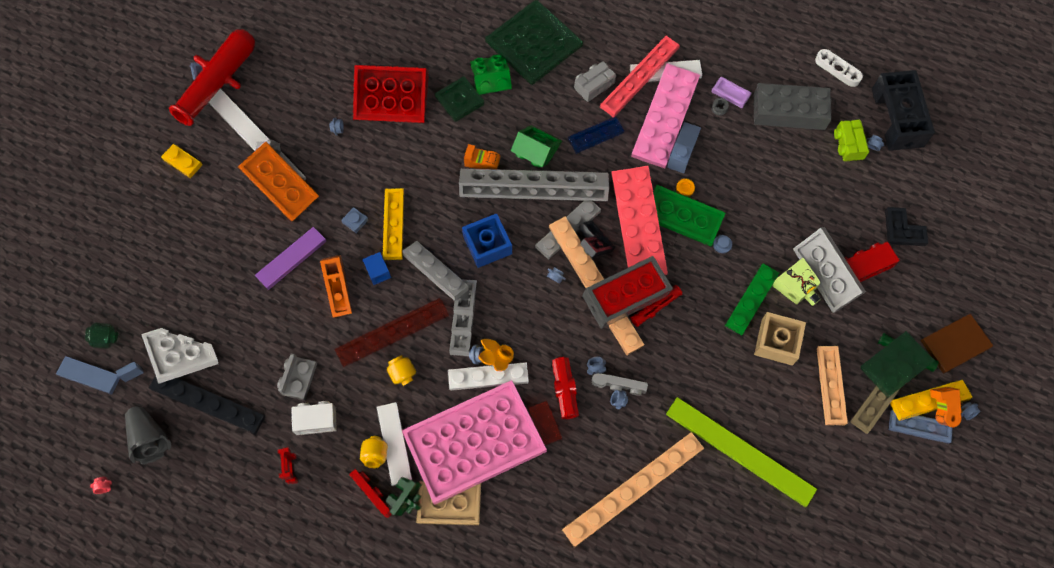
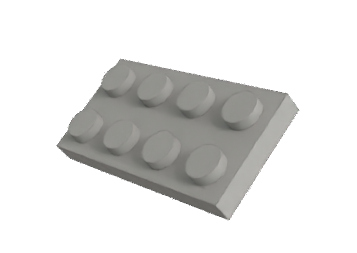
[793,227,866,313]

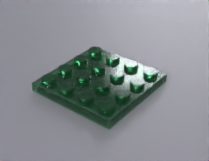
[485,0,583,86]

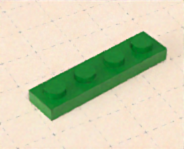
[725,264,779,335]

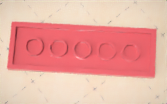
[611,166,668,275]

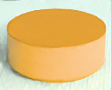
[676,179,695,197]

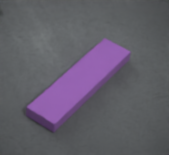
[255,227,327,290]

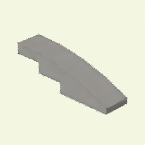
[449,279,477,356]

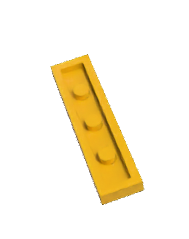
[383,188,404,260]
[890,380,972,421]

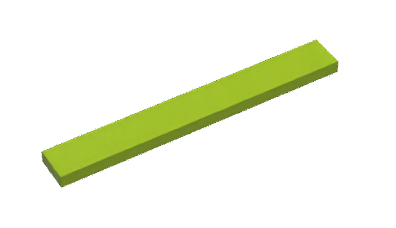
[666,397,817,507]

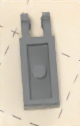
[591,373,648,396]

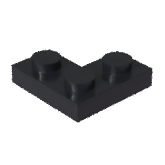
[885,207,928,246]
[578,220,616,258]

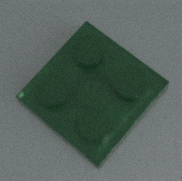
[435,76,484,122]

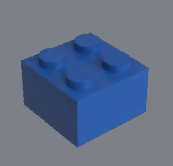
[462,213,512,268]

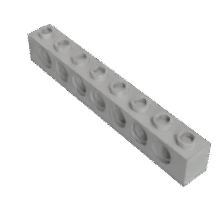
[459,169,609,201]

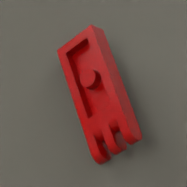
[349,469,392,518]

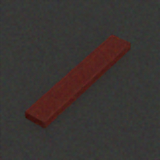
[335,298,449,368]

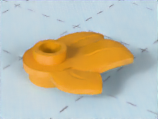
[478,339,514,371]

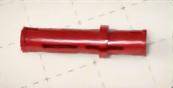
[630,285,682,327]

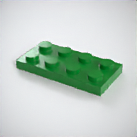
[653,185,726,247]

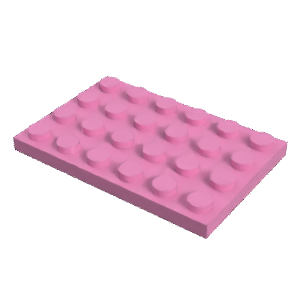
[402,380,547,505]

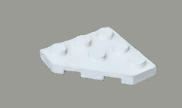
[141,328,219,383]

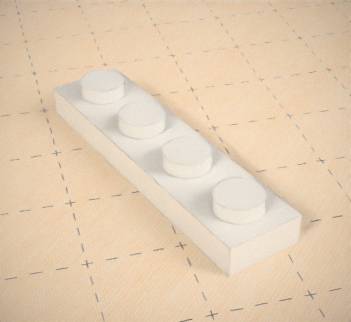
[448,363,529,390]

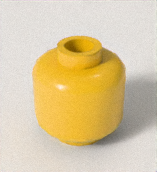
[386,355,416,386]
[360,436,388,468]

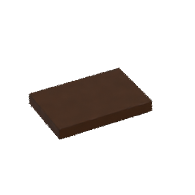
[921,314,993,374]

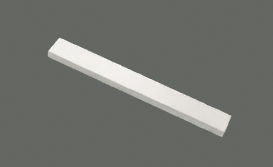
[208,89,306,180]

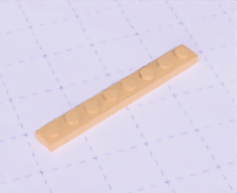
[549,216,644,355]
[562,432,704,548]

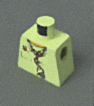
[772,258,821,306]

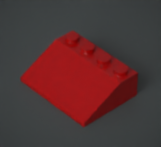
[353,65,429,123]

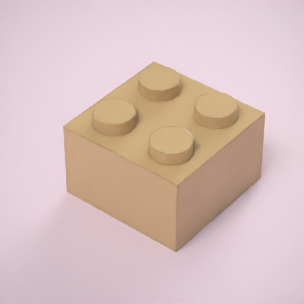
[754,312,806,366]

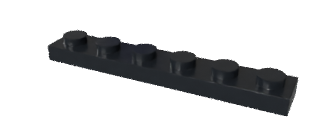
[149,375,265,435]

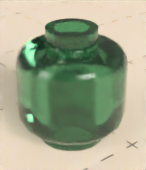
[85,322,118,349]

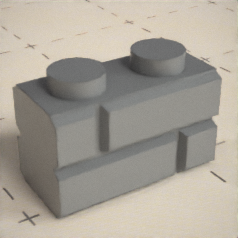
[574,61,616,102]

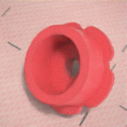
[90,477,112,494]

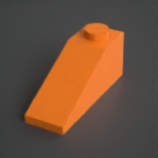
[320,255,352,317]

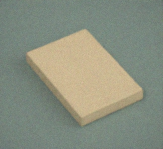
[417,481,481,525]

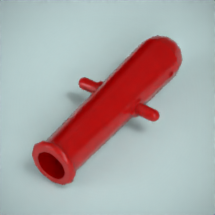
[169,29,255,126]

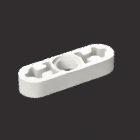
[815,49,863,87]

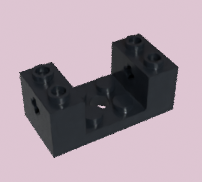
[872,70,935,151]

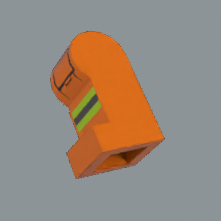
[464,144,501,170]
[930,387,961,427]

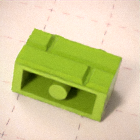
[834,120,869,161]

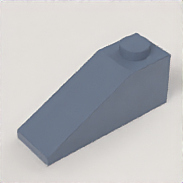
[667,122,701,173]

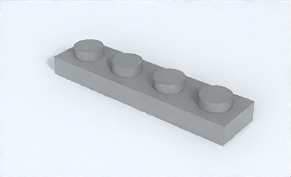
[535,201,601,260]
[403,241,469,301]

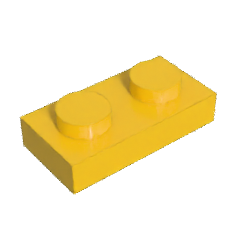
[161,144,202,178]

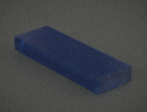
[568,116,624,154]

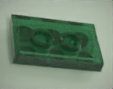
[860,331,935,398]

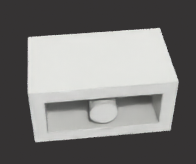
[292,401,337,435]

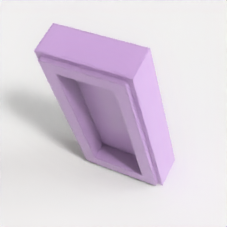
[711,77,751,108]

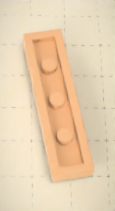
[817,346,848,425]

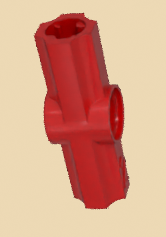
[552,357,579,420]

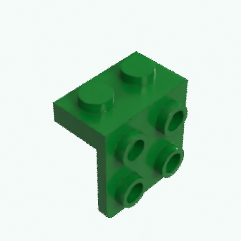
[470,55,512,95]

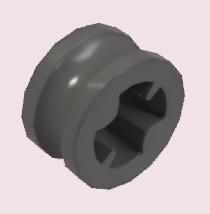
[711,98,729,116]

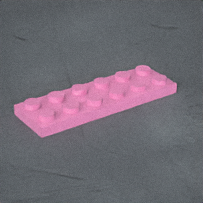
[631,63,700,168]

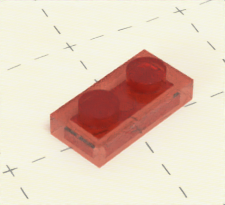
[528,401,562,446]

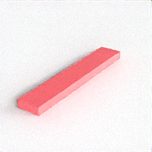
[600,36,680,117]

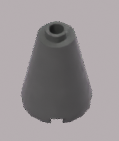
[125,406,171,464]

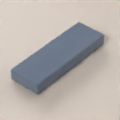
[56,356,120,395]
[889,410,953,444]

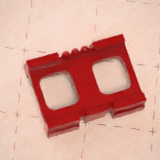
[278,448,298,484]

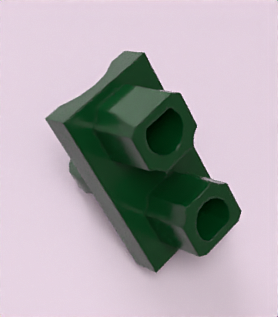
[385,477,422,516]

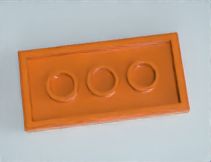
[238,141,319,222]

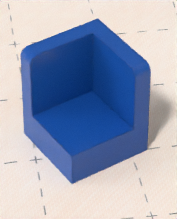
[363,252,391,285]

